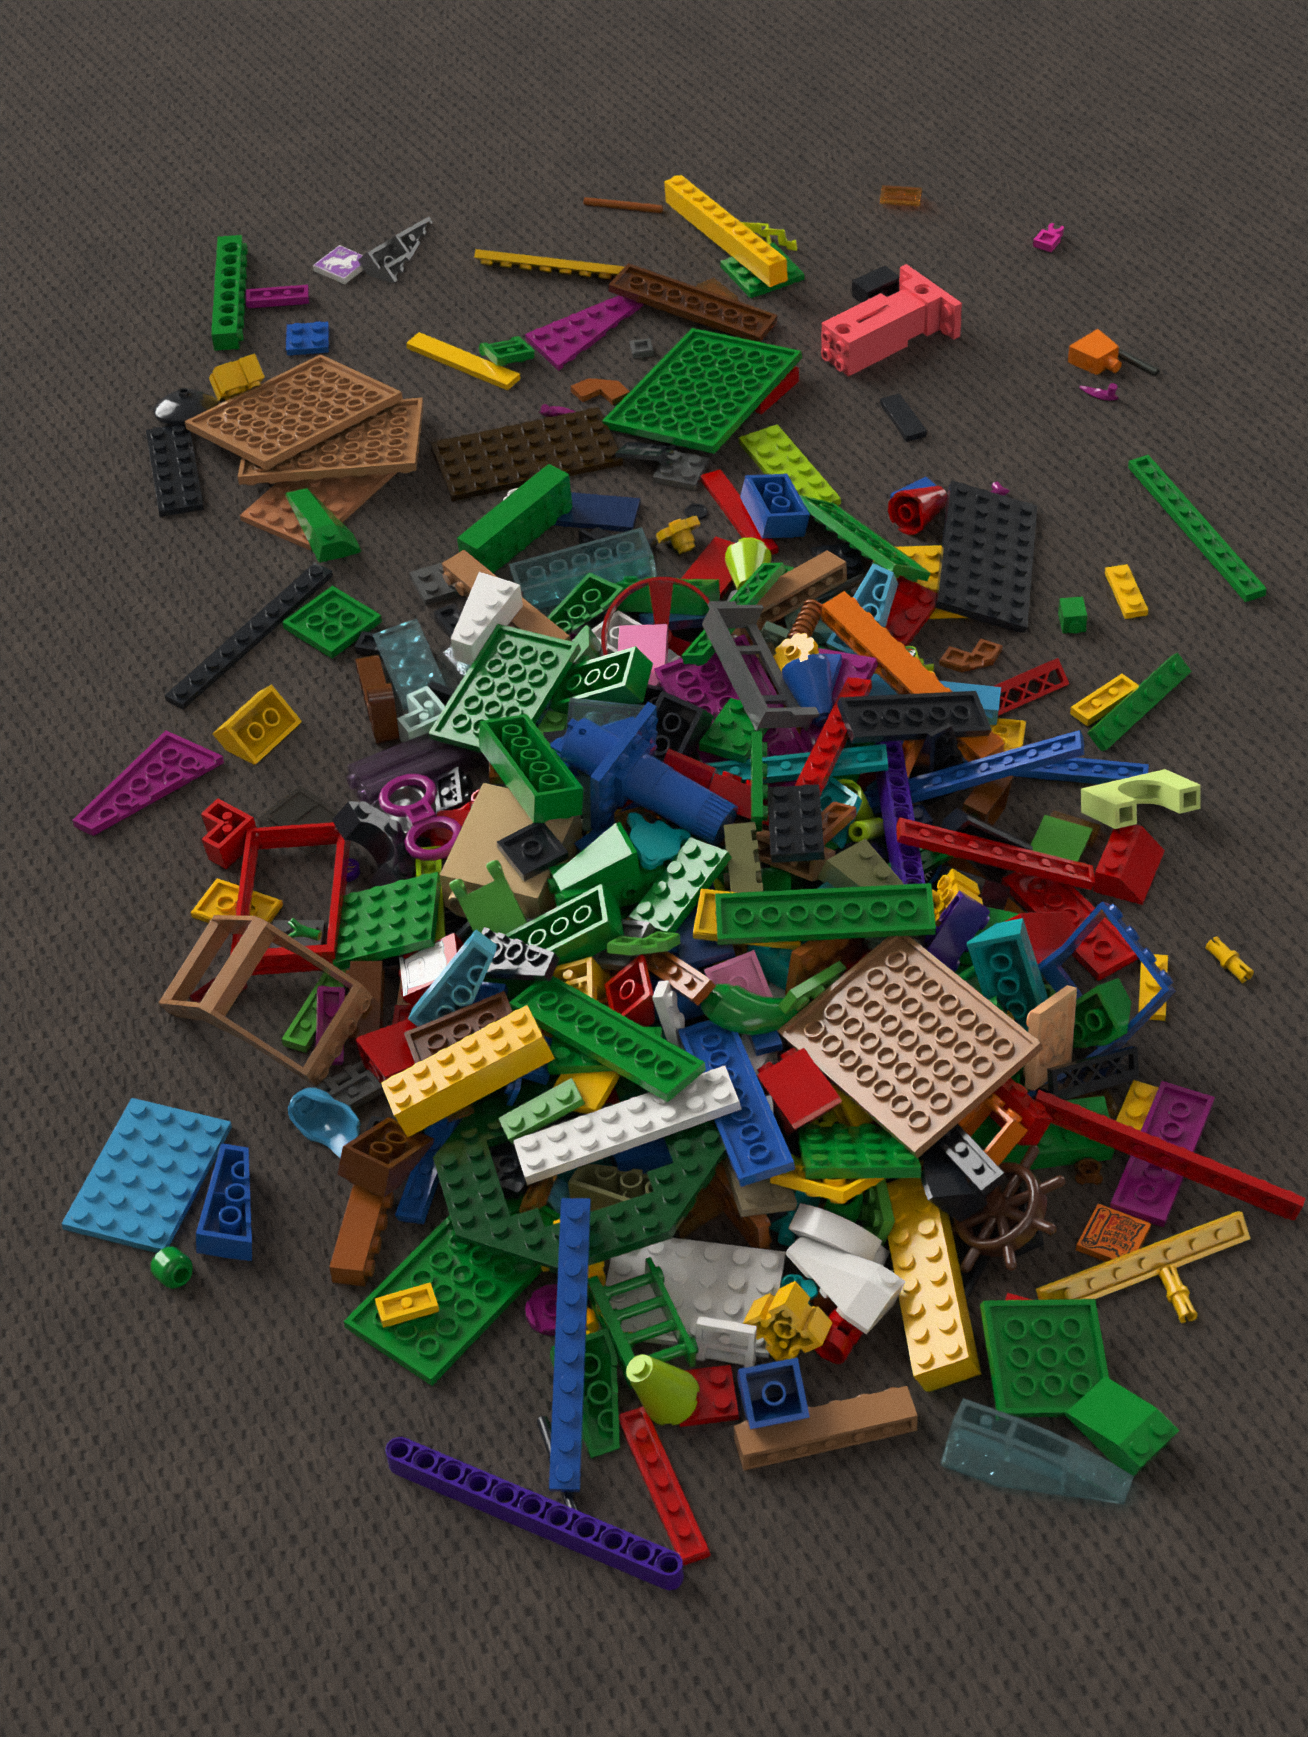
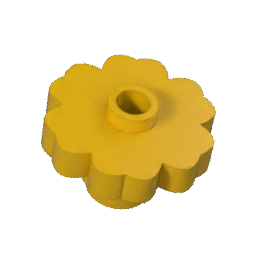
[655,516,700,554]
[773,633,819,673]

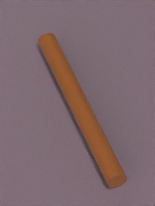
[584,197,663,213]

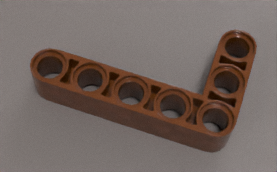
[355,655,400,744]

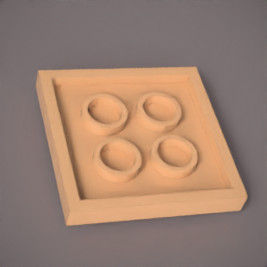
[1023,985,1077,1091]

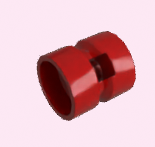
[814,1308,864,1364]

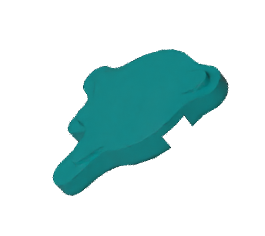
[627,813,691,870]

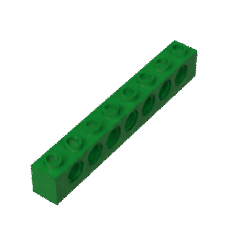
[211,235,248,351]

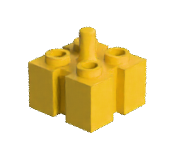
[209,353,265,401]
[932,868,983,927]
[743,1281,833,1361]

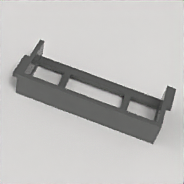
[702,601,819,731]

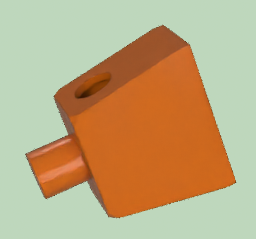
[1068,329,1122,375]

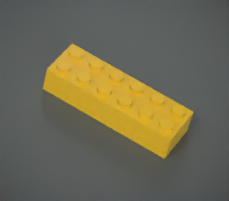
[381,1005,555,1137]

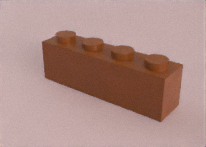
[329,1184,394,1286]

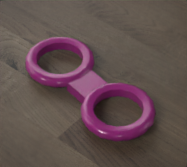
[378,774,462,861]

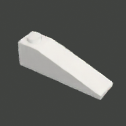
[785,1236,906,1334]

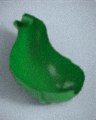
[701,984,813,1035]

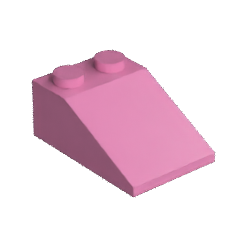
[618,624,668,687]

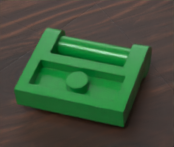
[479,336,535,366]

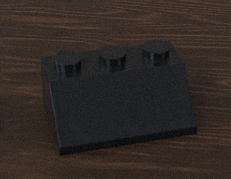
[942,808,1033,873]

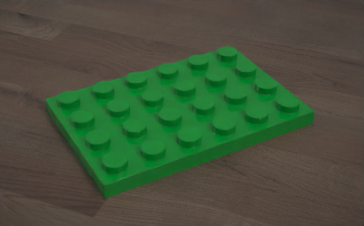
[428,624,581,753]

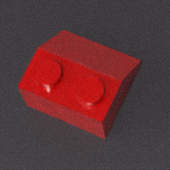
[604,954,655,1027]

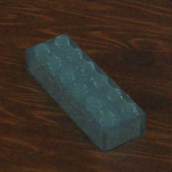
[509,527,657,609]

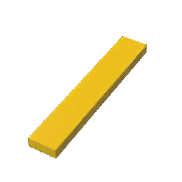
[406,332,520,391]

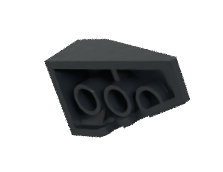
[910,723,964,806]
[918,1143,988,1223]

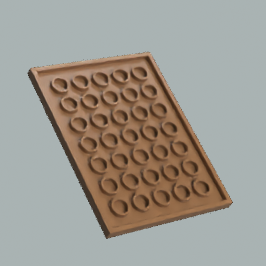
[185,354,403,469]
[238,398,424,486]
[777,936,1043,1158]

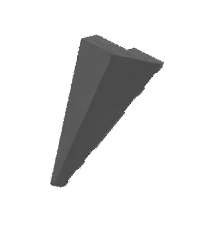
[358,217,433,283]

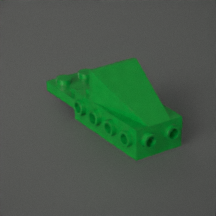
[547,822,702,908]

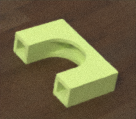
[1081,769,1201,829]

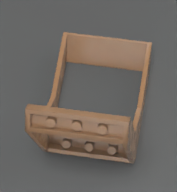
[158,915,373,1086]

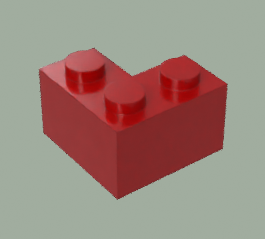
[201,799,257,869]

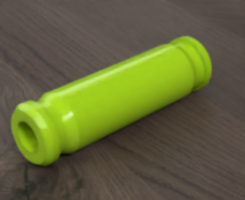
[848,818,885,842]

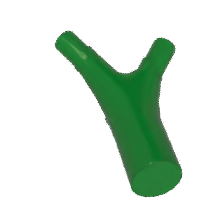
[288,918,322,941]

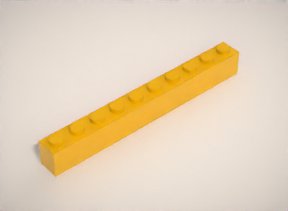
[664,175,788,287]

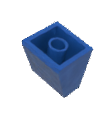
[737,1358,810,1430]

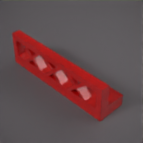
[994,658,1069,716]

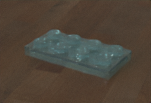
[373,618,446,710]

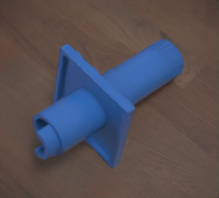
[550,702,738,847]

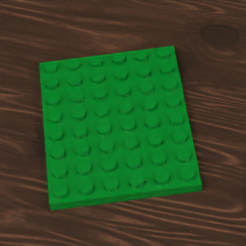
[602,328,802,454]

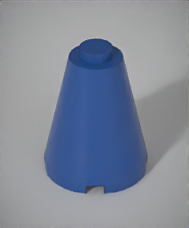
[782,654,833,727]

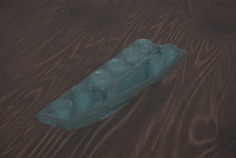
[941,1398,1134,1504]

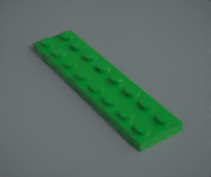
[799,495,931,582]
[715,883,936,945]
[509,976,706,1102]

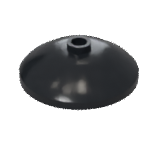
[153,388,218,425]

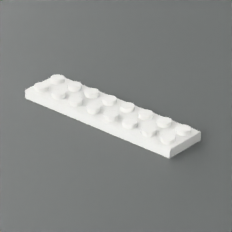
[513,1066,742,1185]

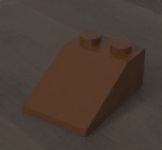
[337,1117,434,1198]

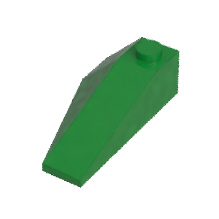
[286,488,362,563]
[547,572,624,634]
[1073,978,1131,1048]
[550,1328,620,1459]

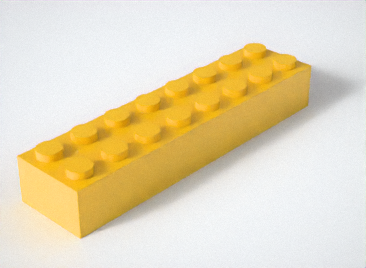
[886,1170,981,1392]

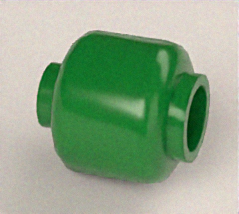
[150,1247,193,1289]

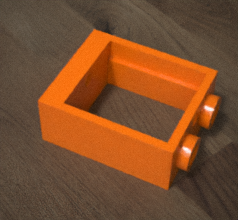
[958,1093,1028,1166]

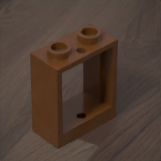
[962,776,1014,825]

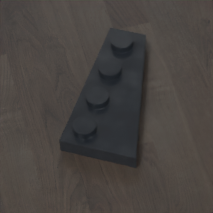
[482,927,560,981]

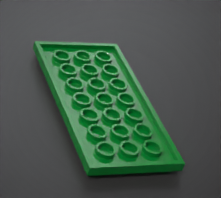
[344,1192,560,1386]

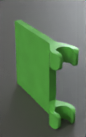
[1031,815,1093,862]
[449,860,528,934]

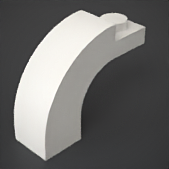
[788,1203,890,1266]

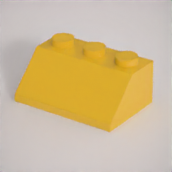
[212,684,302,765]

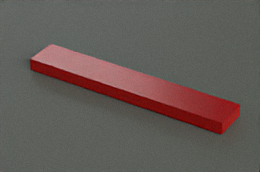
[700,469,778,555]
[619,1406,710,1566]

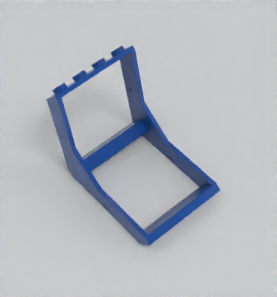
[1027,902,1176,1100]

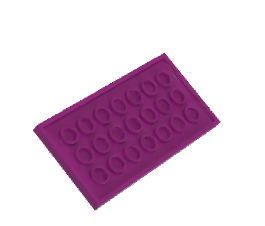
[654,634,809,788]

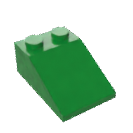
[1065,1376,1179,1480]

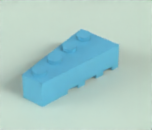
[826,563,898,655]
[408,930,497,1027]

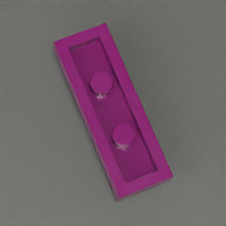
[246,285,309,308]
[316,986,345,1065]

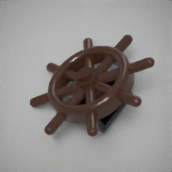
[951,1145,1066,1273]

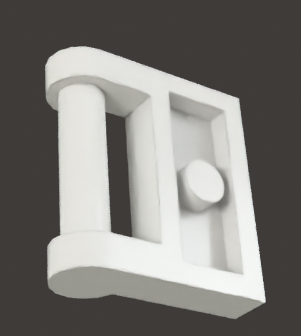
[696,1316,757,1368]

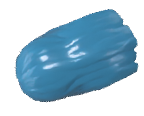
[288,1087,361,1158]

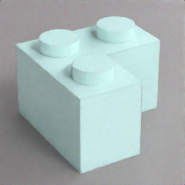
[397,686,445,753]

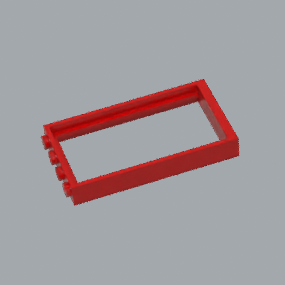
[230,822,351,975]

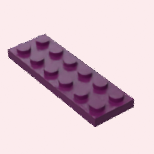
[1110,1081,1215,1227]

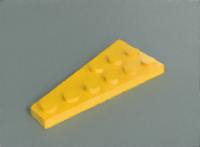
[770,1165,885,1204]

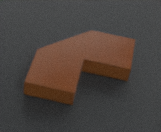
[571,378,630,405]
[939,639,1003,672]

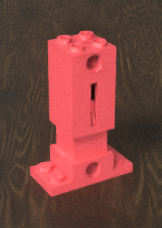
[821,264,962,377]

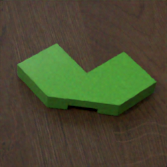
[607,931,681,956]

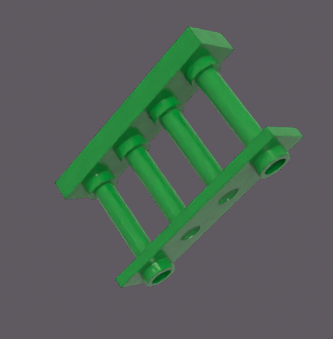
[587,1257,699,1389]

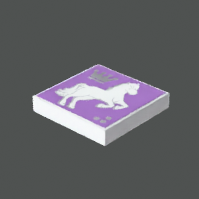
[313,245,364,284]

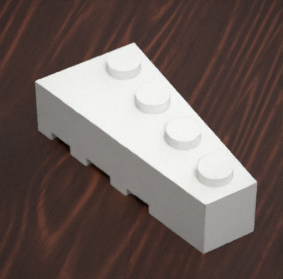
[451,572,523,665]

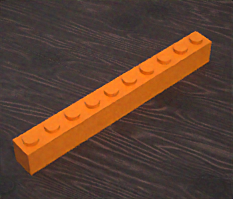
[821,591,1004,762]

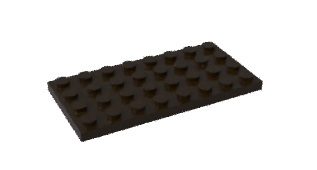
[431,407,623,501]

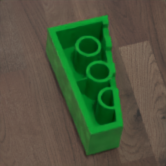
[615,576,720,615]

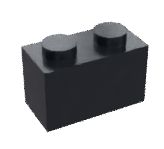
[852,265,900,303]

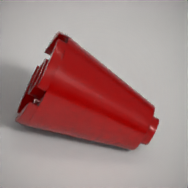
[888,486,947,535]

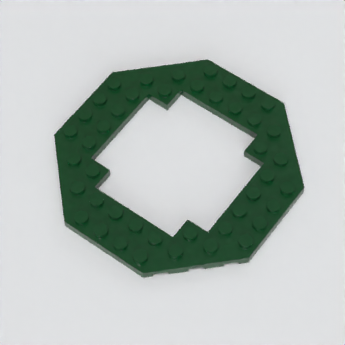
[433,1074,728,1275]

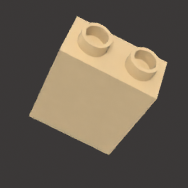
[440,783,583,919]

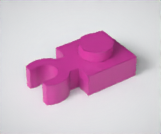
[1033,223,1064,252]

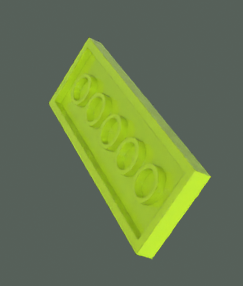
[739,424,841,505]

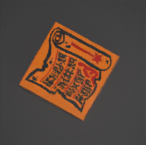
[1076,1204,1151,1262]

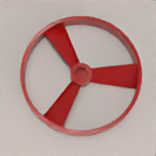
[601,577,710,658]

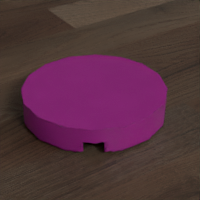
[525,1284,557,1336]

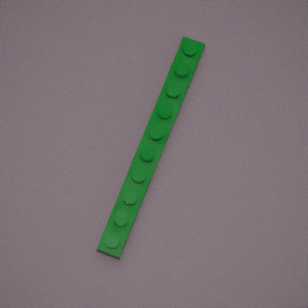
[1128,455,1267,602]

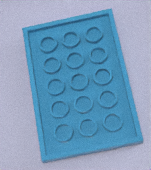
[61,1098,232,1253]

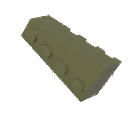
[817,839,920,939]

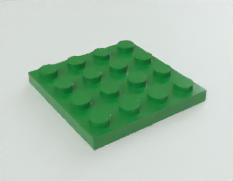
[333,872,441,970]
[796,1123,921,1179]
[980,1299,1109,1418]

